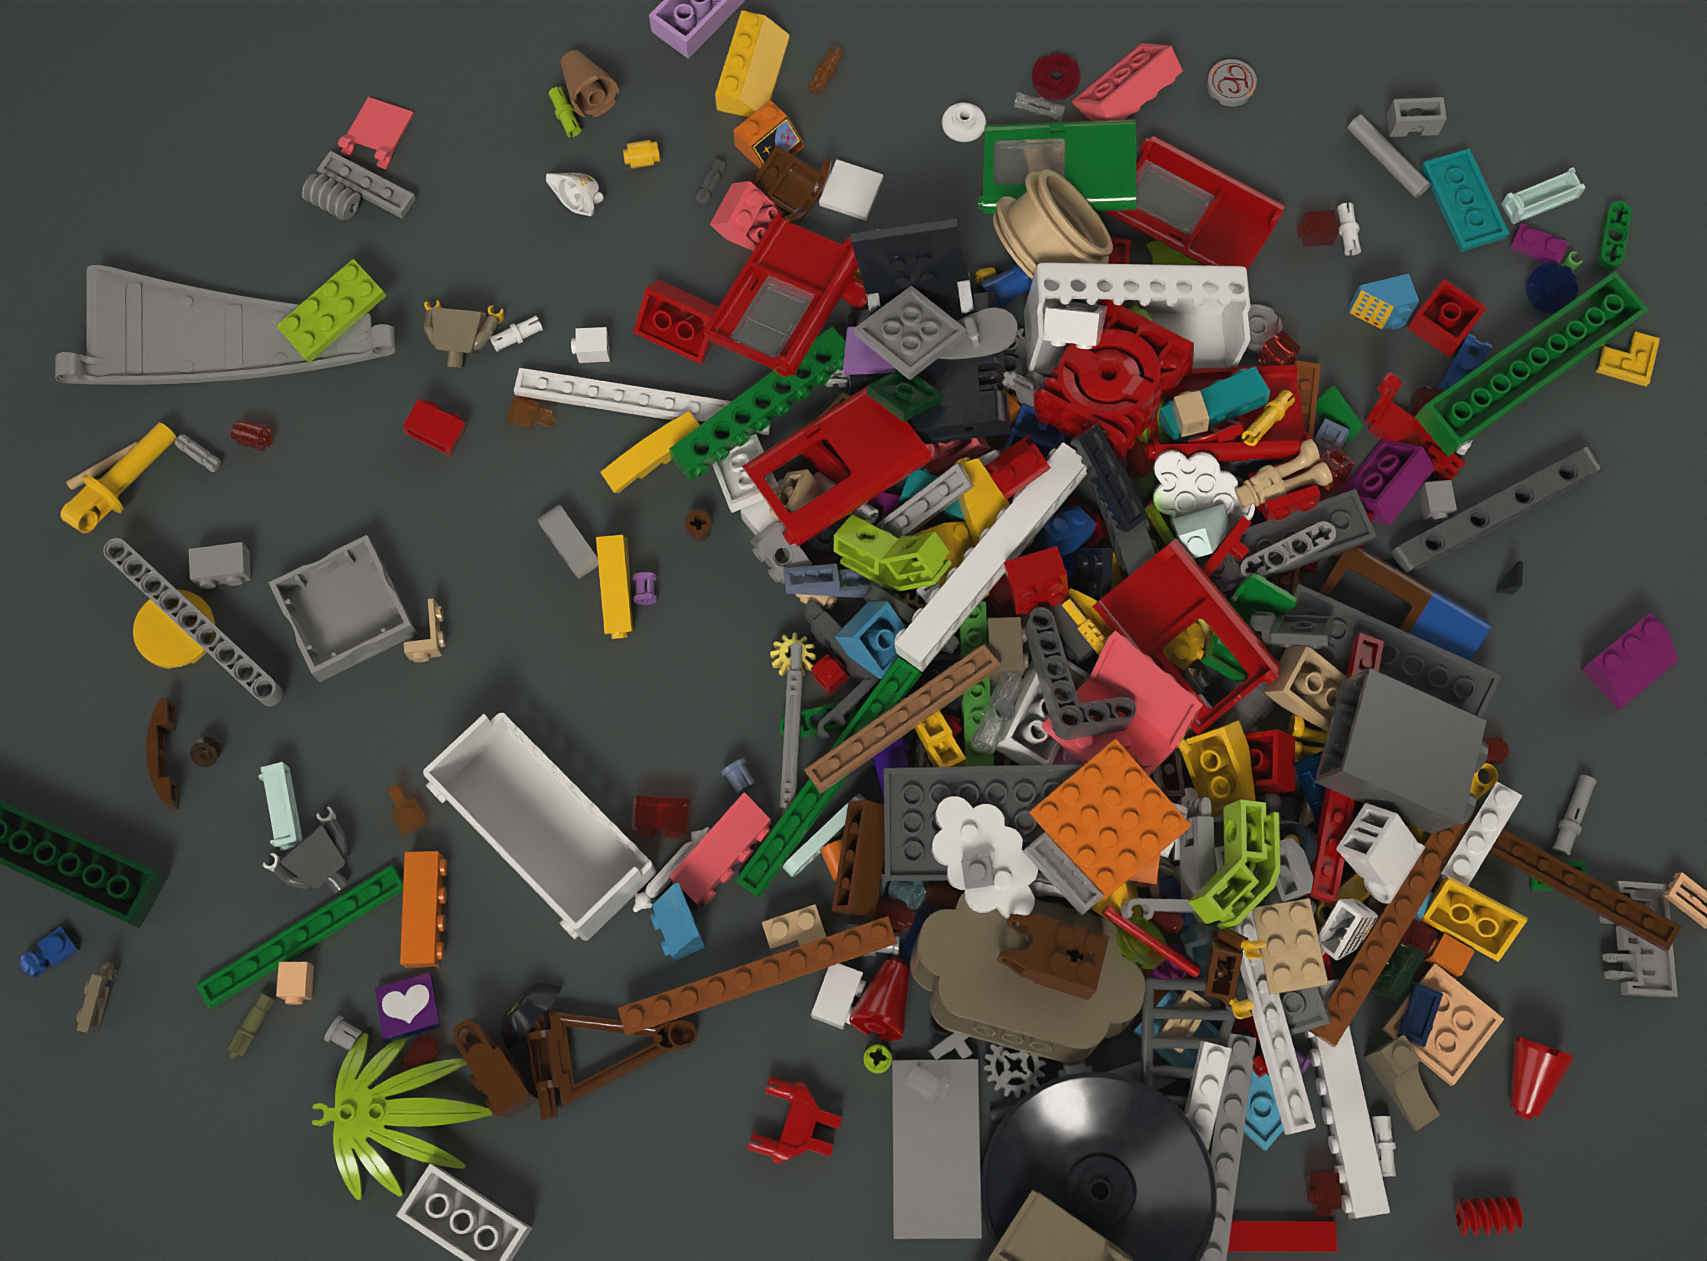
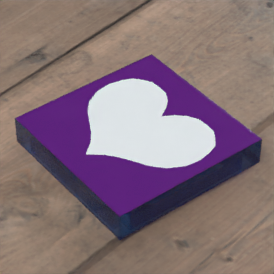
[375,973,441,1043]

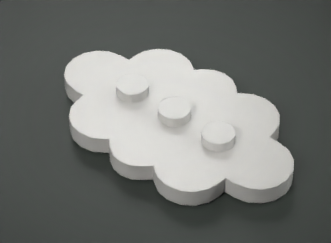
[1153,449,1255,535]
[931,796,1038,919]

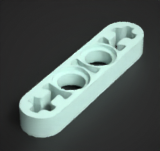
[783,793,866,877]

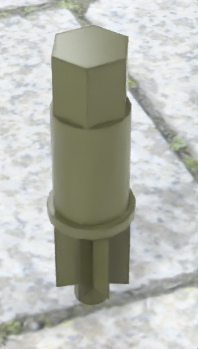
[227,993,275,1060]

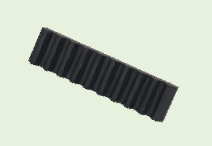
[1071,424,1148,532]

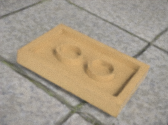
[1252,898,1328,995]

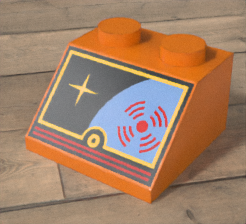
[733,100,805,169]

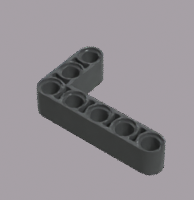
[1025,607,1137,740]

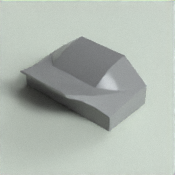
[1276,838,1313,902]

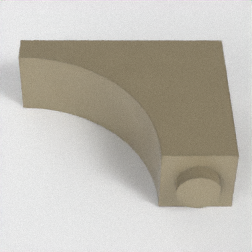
[1364,1035,1440,1131]

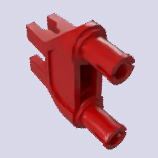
[747,1076,842,1164]

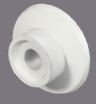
[942,102,986,142]

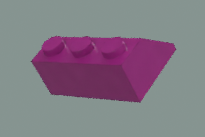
[1338,439,1435,526]
[1581,613,1678,710]

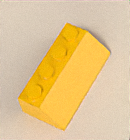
[715,10,790,117]

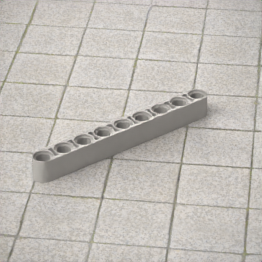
[103,538,283,707]

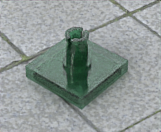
[1369,942,1425,1001]

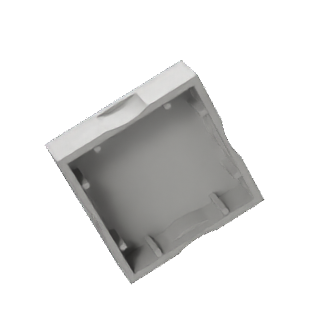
[268,535,417,682]

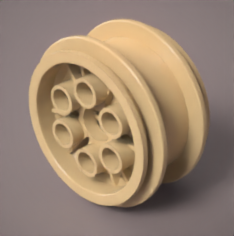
[993,169,1113,280]

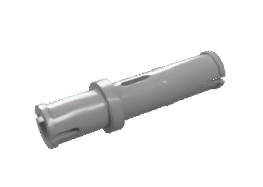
[1552,775,1597,856]

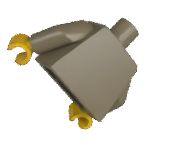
[423,300,504,368]

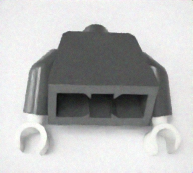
[263,807,348,893]

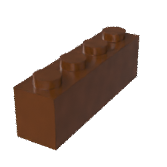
[832,800,885,919]

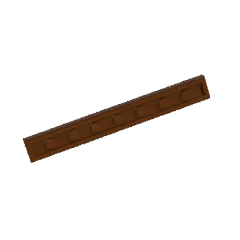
[1474,818,1682,952]

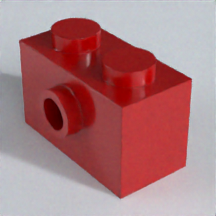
[403,399,466,457]

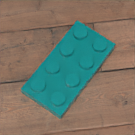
[1421,148,1510,253]

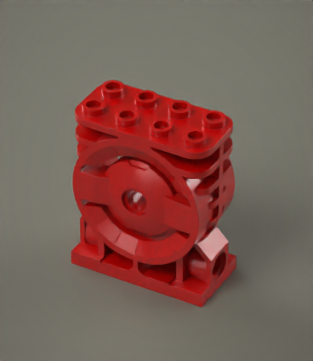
[1033,299,1194,461]

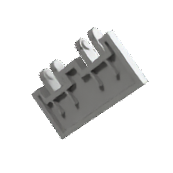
[1599,881,1678,998]

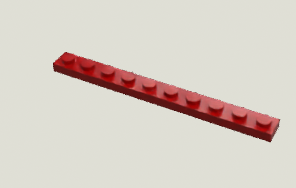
[1306,633,1384,904]

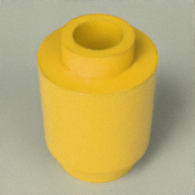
[623,140,660,169]

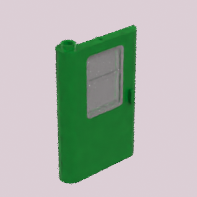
[978,119,1136,215]

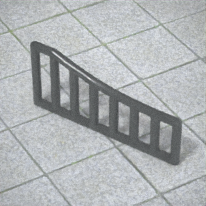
[1141,978,1237,1108]

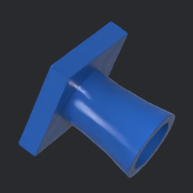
[979,255,1033,309]

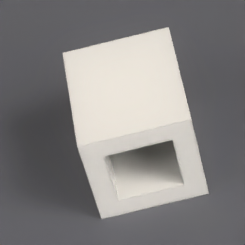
[571,327,610,363]

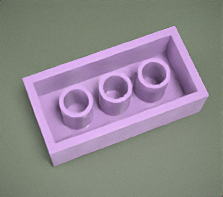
[649,0,745,59]

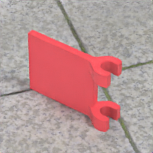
[338,97,414,170]

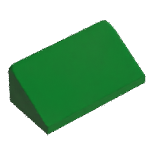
[1316,386,1363,445]

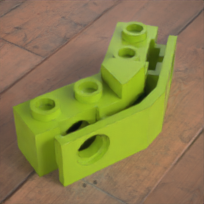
[834,514,952,591]
[1188,799,1281,930]

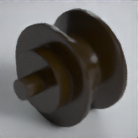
[190,737,221,767]

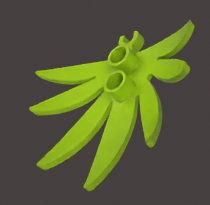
[312,1033,493,1200]

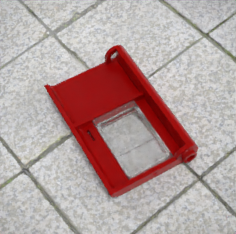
[703,213,858,377]

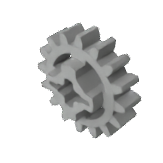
[983,1044,1046,1098]

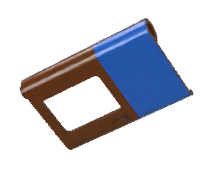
[1318,546,1492,661]

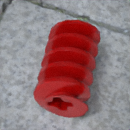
[1455,1196,1523,1237]

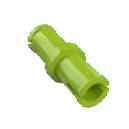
[548,87,582,137]

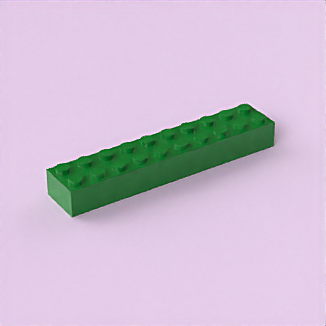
[1415,271,1649,457]

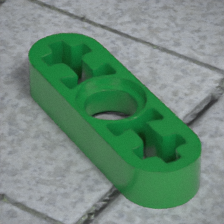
[1597,201,1632,271]
[779,702,856,739]

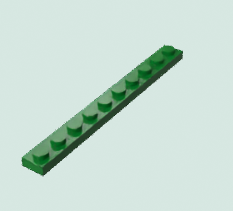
[735,657,922,898]

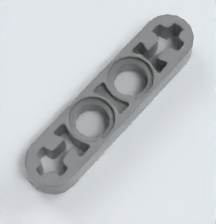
[1239,521,1336,580]

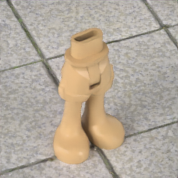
[1234,439,1332,508]

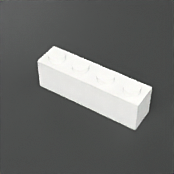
[1437,782,1522,886]

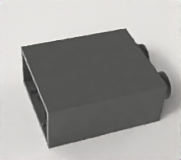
[1315,668,1488,834]

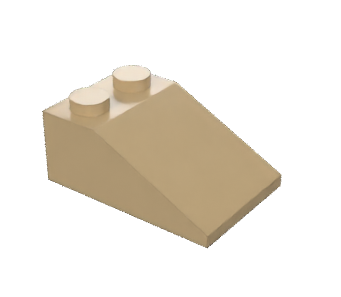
[1263,645,1347,732]

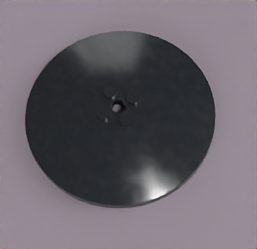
[981,1072,1217,1261]

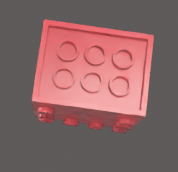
[1041,631,1203,776]

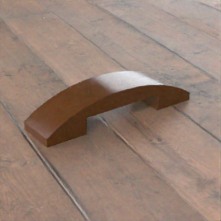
[146,697,179,810]

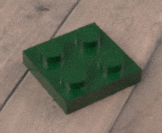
[866,370,943,422]

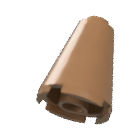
[561,50,619,117]

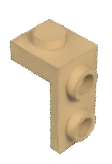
[404,598,446,662]

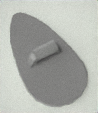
[939,308,1018,359]

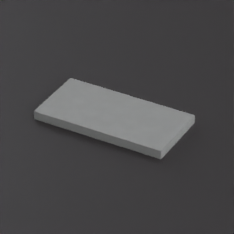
[892,1059,982,1239]

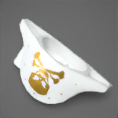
[546,173,603,216]

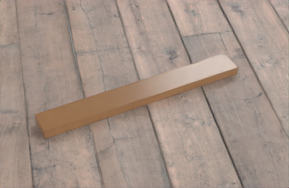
[804,643,1001,793]

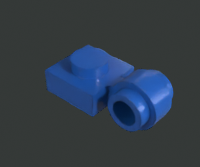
[19,927,79,978]

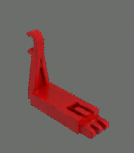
[1365,372,1465,482]

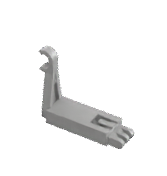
[1121,797,1215,919]

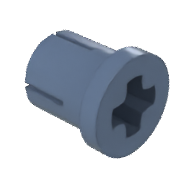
[721,758,756,794]

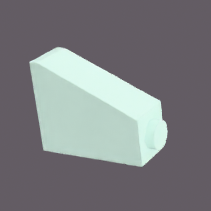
[1172,504,1231,559]

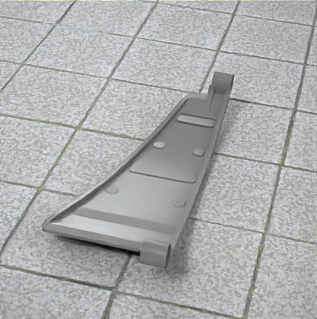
[55,265,395,385]

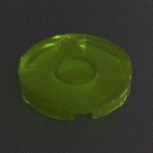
[1116,915,1167,969]

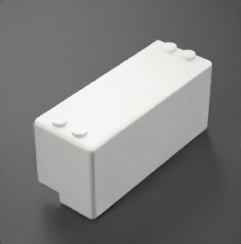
[1024,263,1250,377]
[423,713,656,941]

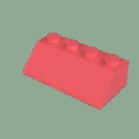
[1072,43,1183,121]
[669,793,771,908]

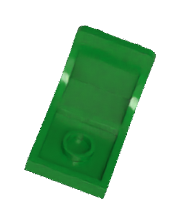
[1201,573,1297,684]

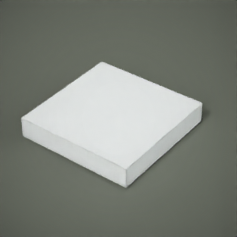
[819,160,883,221]

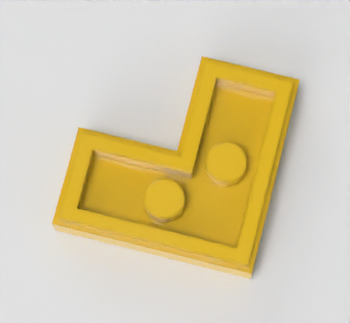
[1596,331,1660,387]

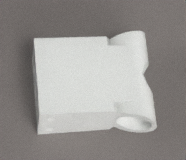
[1336,803,1425,904]

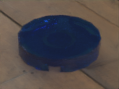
[1525,262,1579,314]

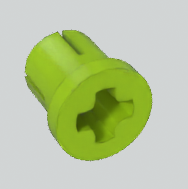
[864,1044,892,1074]

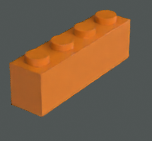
[400,851,448,968]

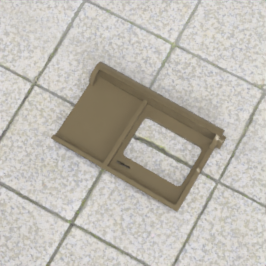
[987,1190,1133,1261]

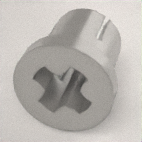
[324,1015,363,1051]

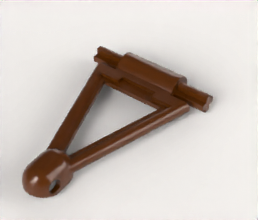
[525,1010,697,1120]

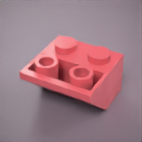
[710,181,783,251]

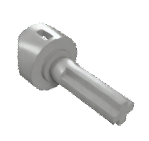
[1002,371,1047,408]

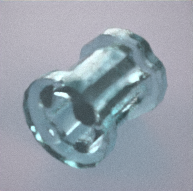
[888,881,926,910]

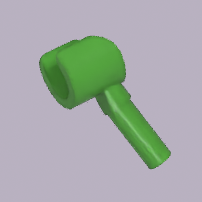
[1545,252,1583,279]

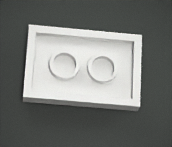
[713,434,781,513]

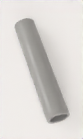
[1347,115,1431,198]

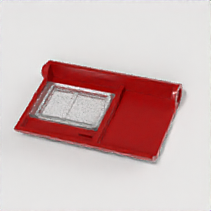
[1105,135,1286,271]

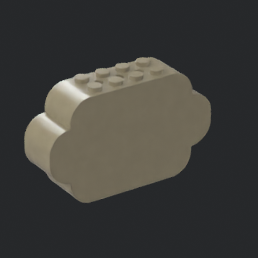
[910,892,1145,1063]

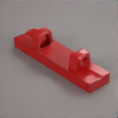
[1201,516,1252,577]

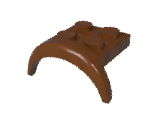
[752,145,831,224]

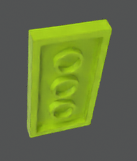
[276,259,387,363]

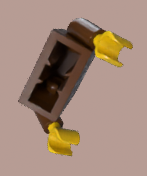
[1205,928,1267,1019]

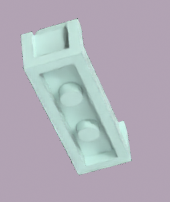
[1501,167,1586,225]
[258,762,303,851]

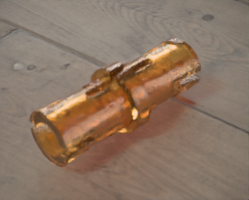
[808,46,844,96]

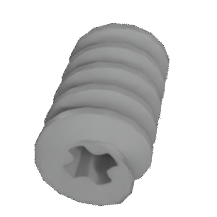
[302,174,361,221]

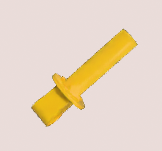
[61,422,177,533]

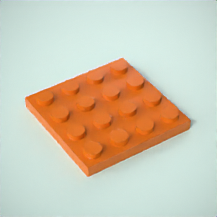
[1029,739,1192,900]

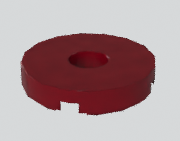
[1031,53,1081,100]

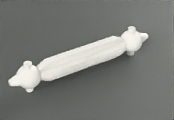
[633,827,710,913]

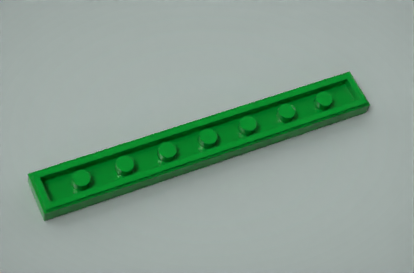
[196,864,404,1010]

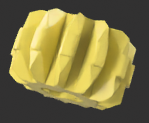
[770,632,816,677]

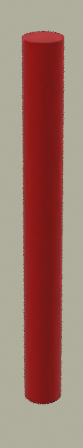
[1102,905,1201,978]

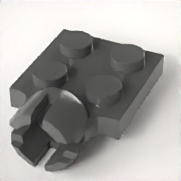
[1250,612,1335,649]

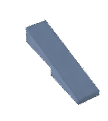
[783,564,893,598]

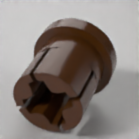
[685,510,712,541]

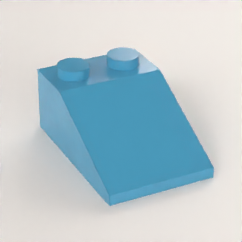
[650,883,705,961]

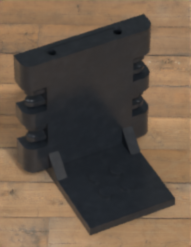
[847,218,1011,445]

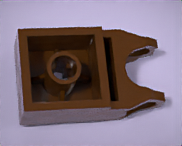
[997,914,1109,1000]
[453,1020,538,1119]

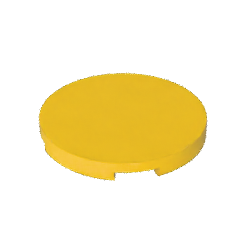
[133,590,216,669]

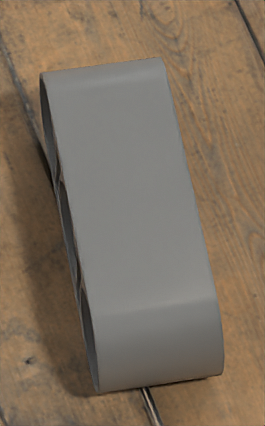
[537,505,599,579]

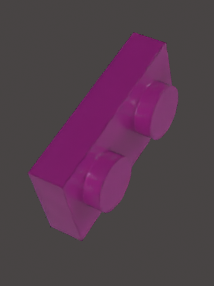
[1510,223,1569,267]

